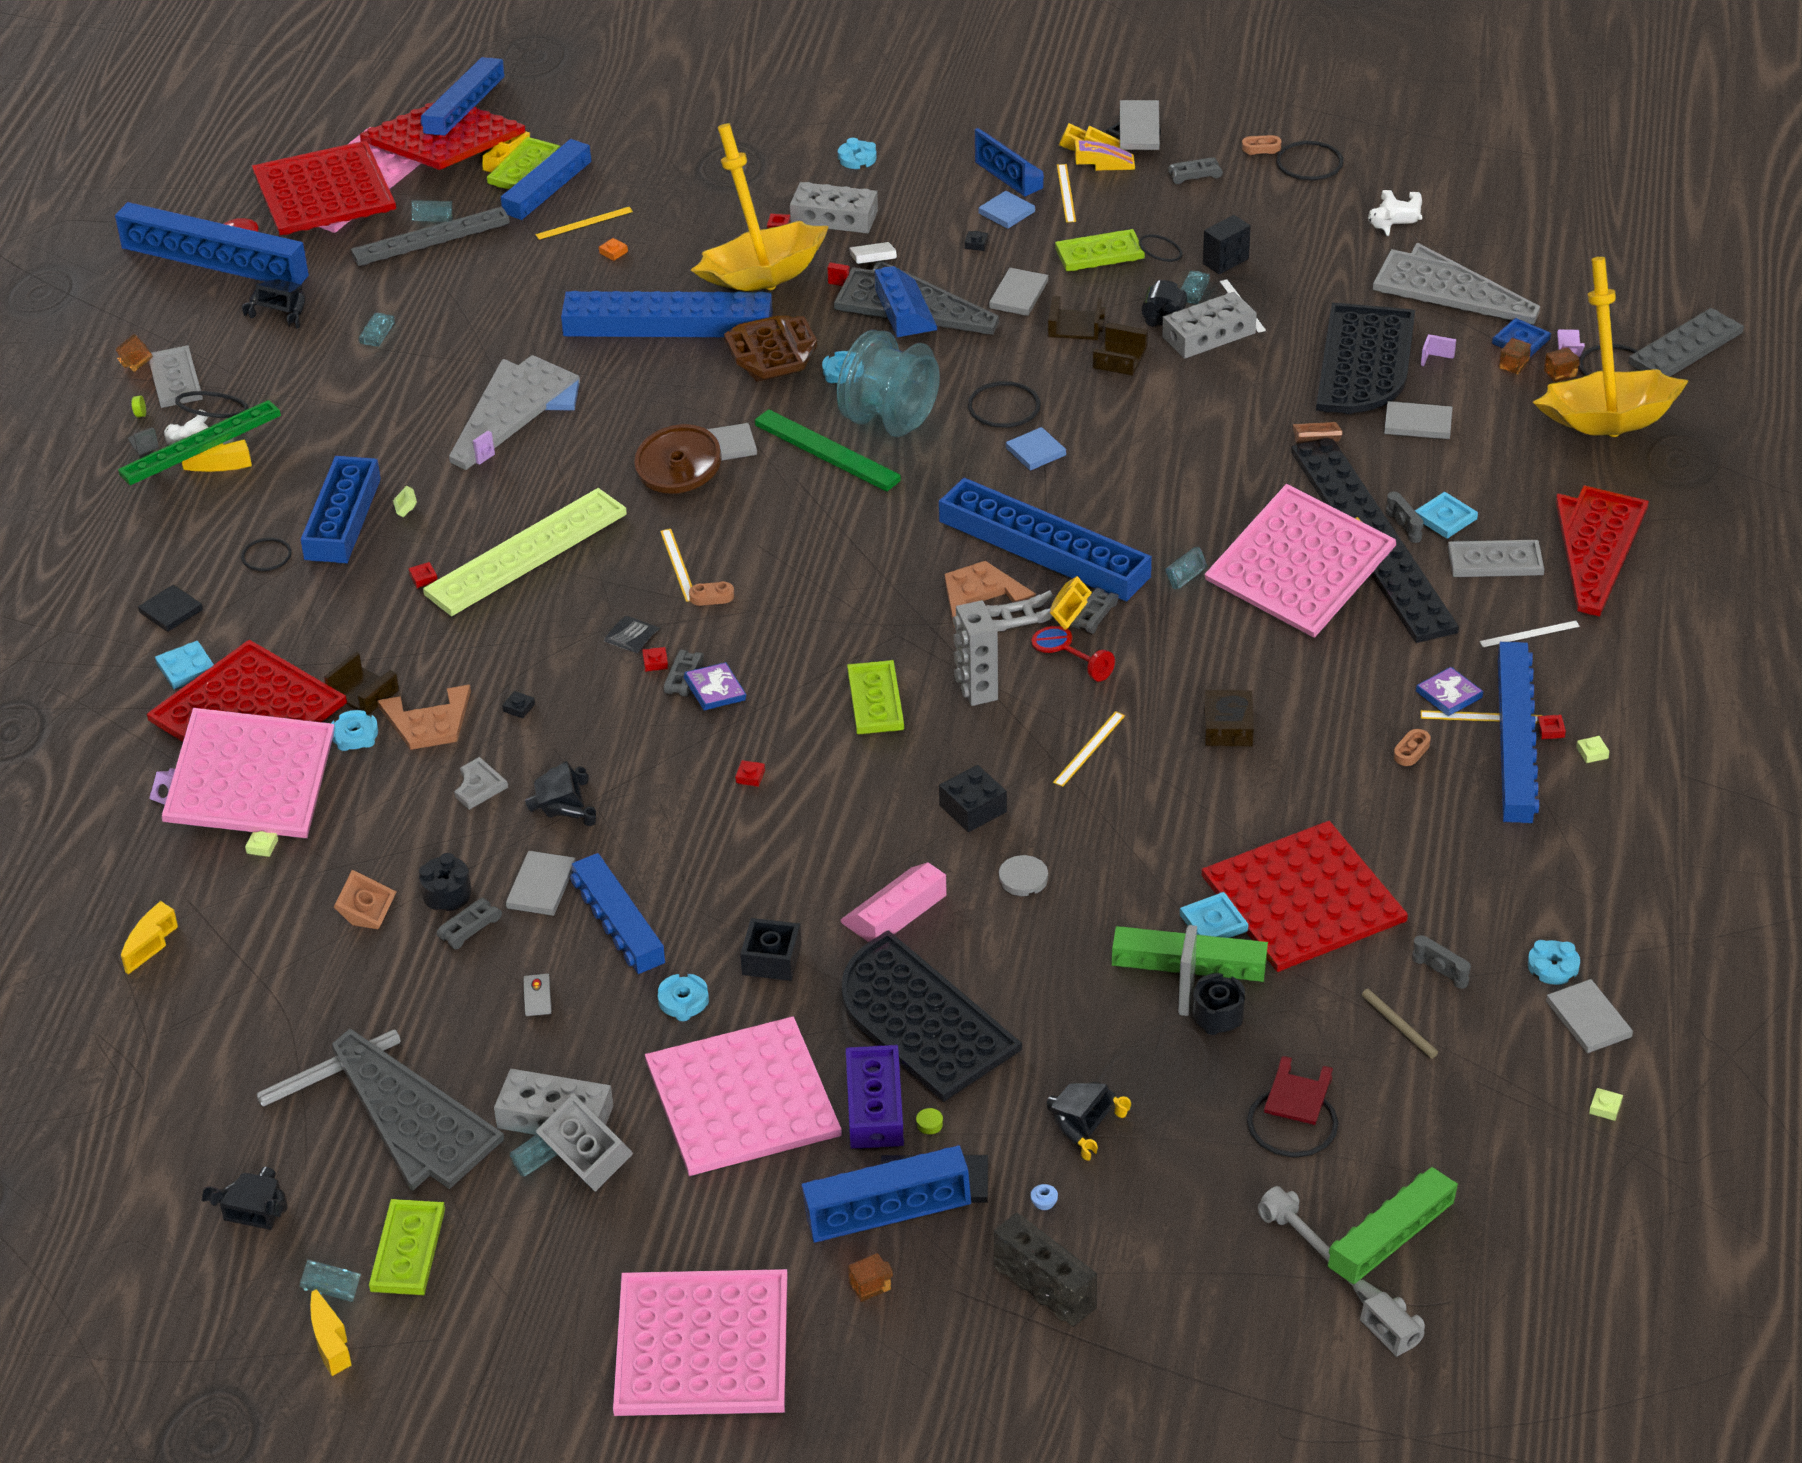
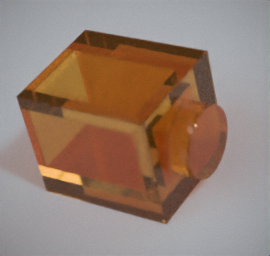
[115,334,154,372]
[1499,338,1531,374]
[1544,347,1580,382]
[848,1253,893,1302]

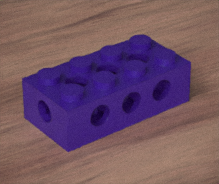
[846,1045,904,1149]

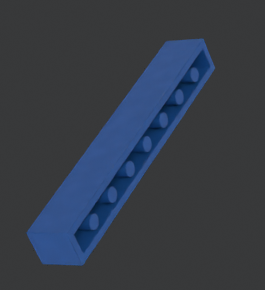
[420,57,504,136]

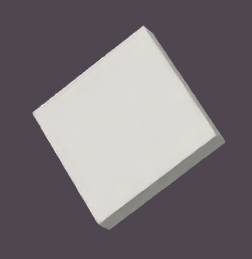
[849,242,897,264]

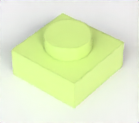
[393,486,417,517]
[1576,736,1609,763]
[245,831,278,857]
[1589,1088,1623,1121]

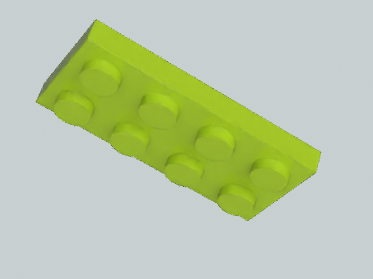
[487,137,561,189]
[1055,229,1145,271]
[847,660,904,734]
[369,1199,445,1295]

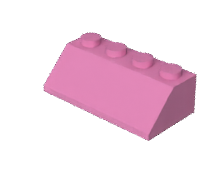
[841,863,946,942]

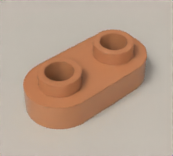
[1242,135,1281,155]
[689,581,734,606]
[1394,729,1431,766]

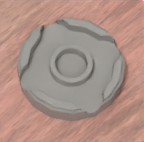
[999,855,1048,896]

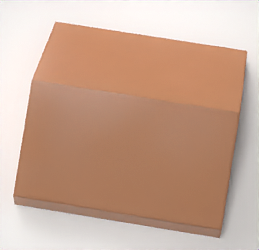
[1293,422,1342,443]
[334,870,396,929]

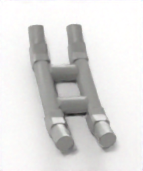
[986,590,1054,632]

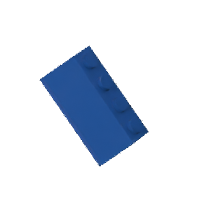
[975,128,1044,197]
[875,266,937,337]

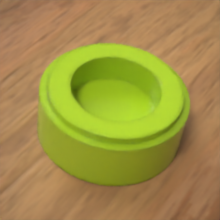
[132,396,146,418]
[916,1108,943,1135]

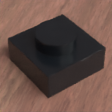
[964,231,988,251]
[502,691,535,719]

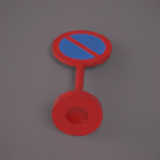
[1031,626,1115,682]

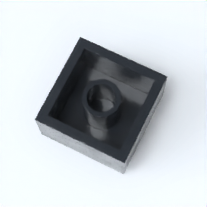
[1203,215,1251,275]
[939,765,1007,832]
[740,918,802,981]

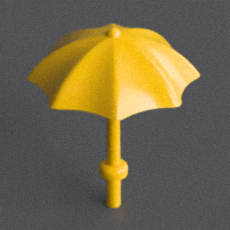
[691,123,829,292]
[1533,257,1688,438]

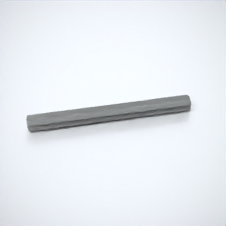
[257,1030,401,1106]

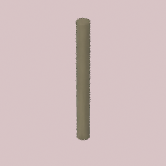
[1362,989,1438,1059]

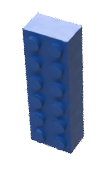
[301,456,381,563]
[802,1145,971,1243]

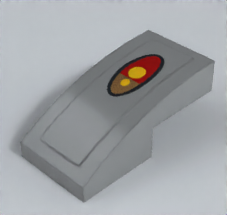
[524,974,551,1016]

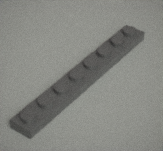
[351,207,510,266]

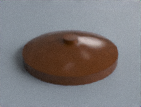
[634,424,722,494]

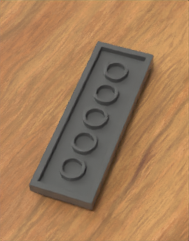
[1628,308,1744,377]

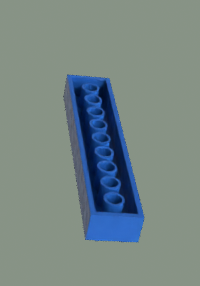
[115,202,309,284]
[561,291,773,337]
[939,478,1152,602]

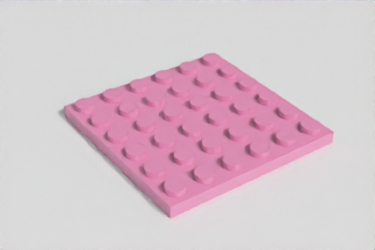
[1205,484,1396,638]
[162,708,335,838]
[645,1016,842,1176]
[613,1269,788,1416]

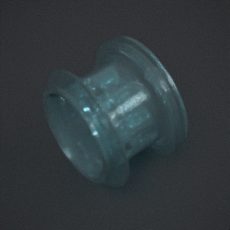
[837,330,940,437]

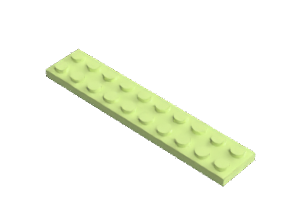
[423,488,627,616]

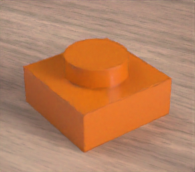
[599,238,628,261]

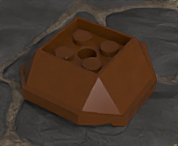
[724,315,817,382]

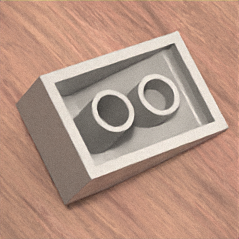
[535,1094,633,1192]

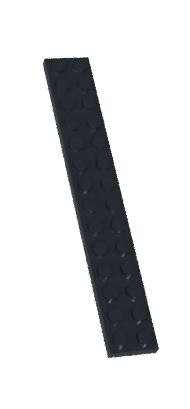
[1291,438,1459,643]

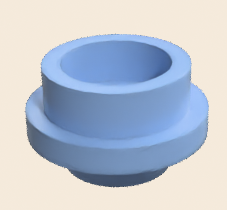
[1031,1184,1058,1210]

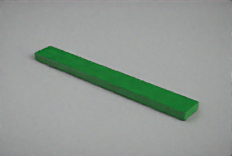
[118,400,281,486]
[755,409,901,492]

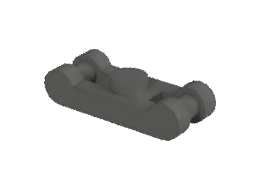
[1168,158,1223,184]
[1386,492,1423,543]
[1071,587,1119,634]
[664,649,704,697]
[437,898,502,949]
[1412,935,1471,989]

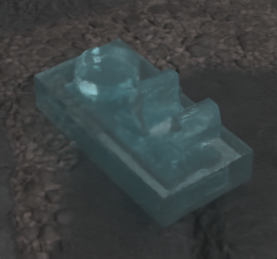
[412,200,452,222]
[1181,271,1210,304]
[359,313,395,347]
[1165,547,1208,589]
[510,1134,558,1177]
[299,1260,361,1302]

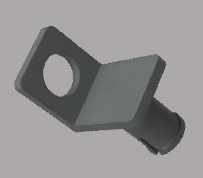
[128,427,159,459]

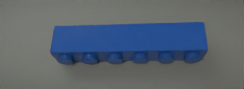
[501,139,591,220]
[570,853,665,974]

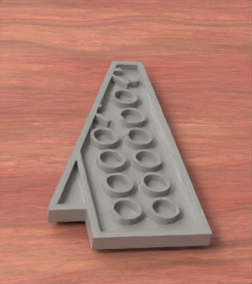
[1373,243,1540,325]
[449,355,580,470]

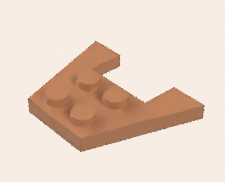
[945,561,1036,626]
[377,685,471,750]

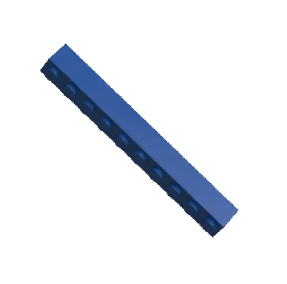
[1498,641,1539,823]

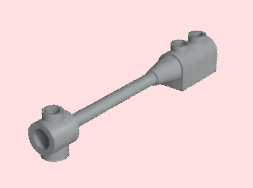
[1258,1186,1425,1357]

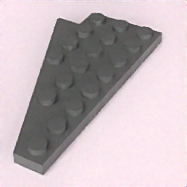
[834,260,999,335]
[332,1029,504,1191]

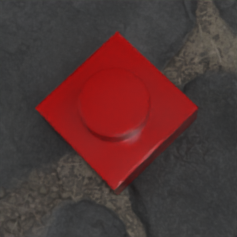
[767,214,790,229]
[827,262,850,286]
[408,562,438,588]
[642,647,668,672]
[1537,715,1566,739]
[735,760,765,787]

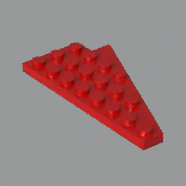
[1556,485,1649,617]

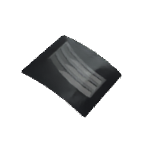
[604,616,660,653]

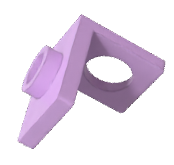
[1557,330,1585,357]
[1421,334,1456,366]
[473,431,495,465]
[150,768,175,805]

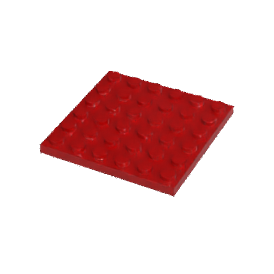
[360,102,526,170]
[252,140,396,236]
[147,640,347,742]
[1201,820,1408,972]

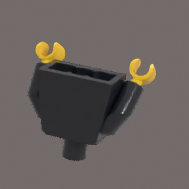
[1047,1082,1131,1160]

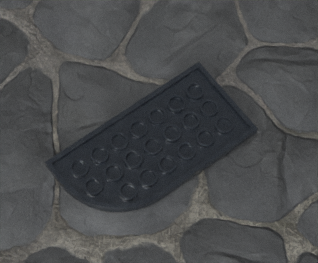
[1316,302,1415,414]
[842,930,1022,1102]

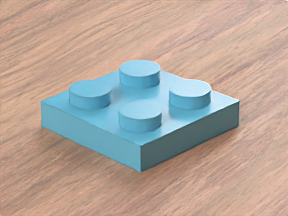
[1415,492,1478,538]
[155,641,214,690]
[1180,892,1248,938]

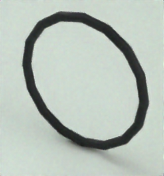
[1139,234,1183,262]
[241,537,292,571]

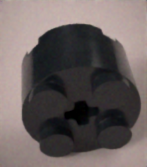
[1142,280,1187,327]
[419,853,472,911]
[1192,973,1245,1035]

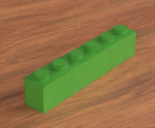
[1112,926,1268,982]
[1328,1167,1458,1285]

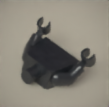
[242,279,306,329]
[525,761,596,826]
[201,1167,288,1230]

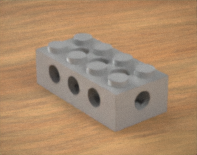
[790,182,878,233]
[1162,292,1257,359]
[953,600,998,706]
[494,1069,613,1135]

